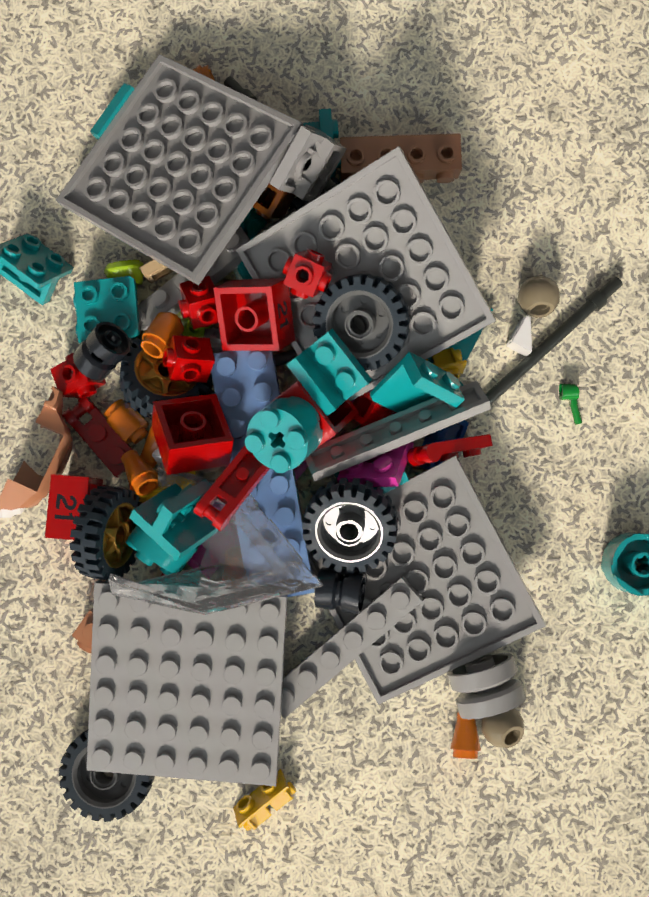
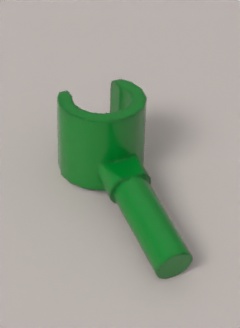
[559,384,582,425]

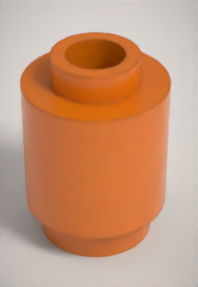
[141,312,184,358]
[104,399,149,444]

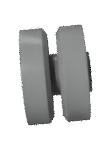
[447,653,526,720]

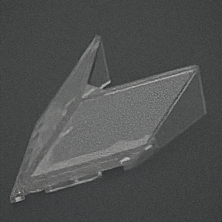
[108,463,323,615]

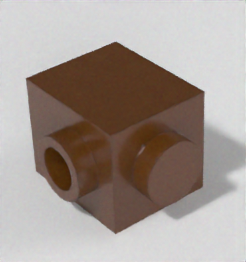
[253,183,296,220]

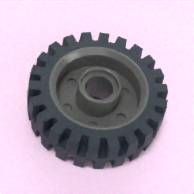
[312,274,410,371]
[302,478,398,574]
[59,729,155,822]

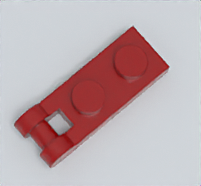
[62,397,133,478]
[407,434,493,466]
[193,445,270,531]

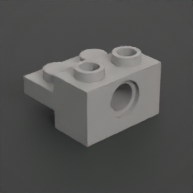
[270,124,347,202]

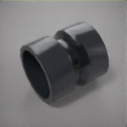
[73,322,131,380]
[314,567,366,614]

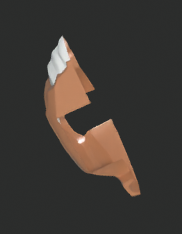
[0,386,73,518]

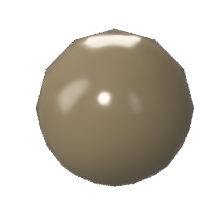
[517,275,561,318]
[481,708,524,748]

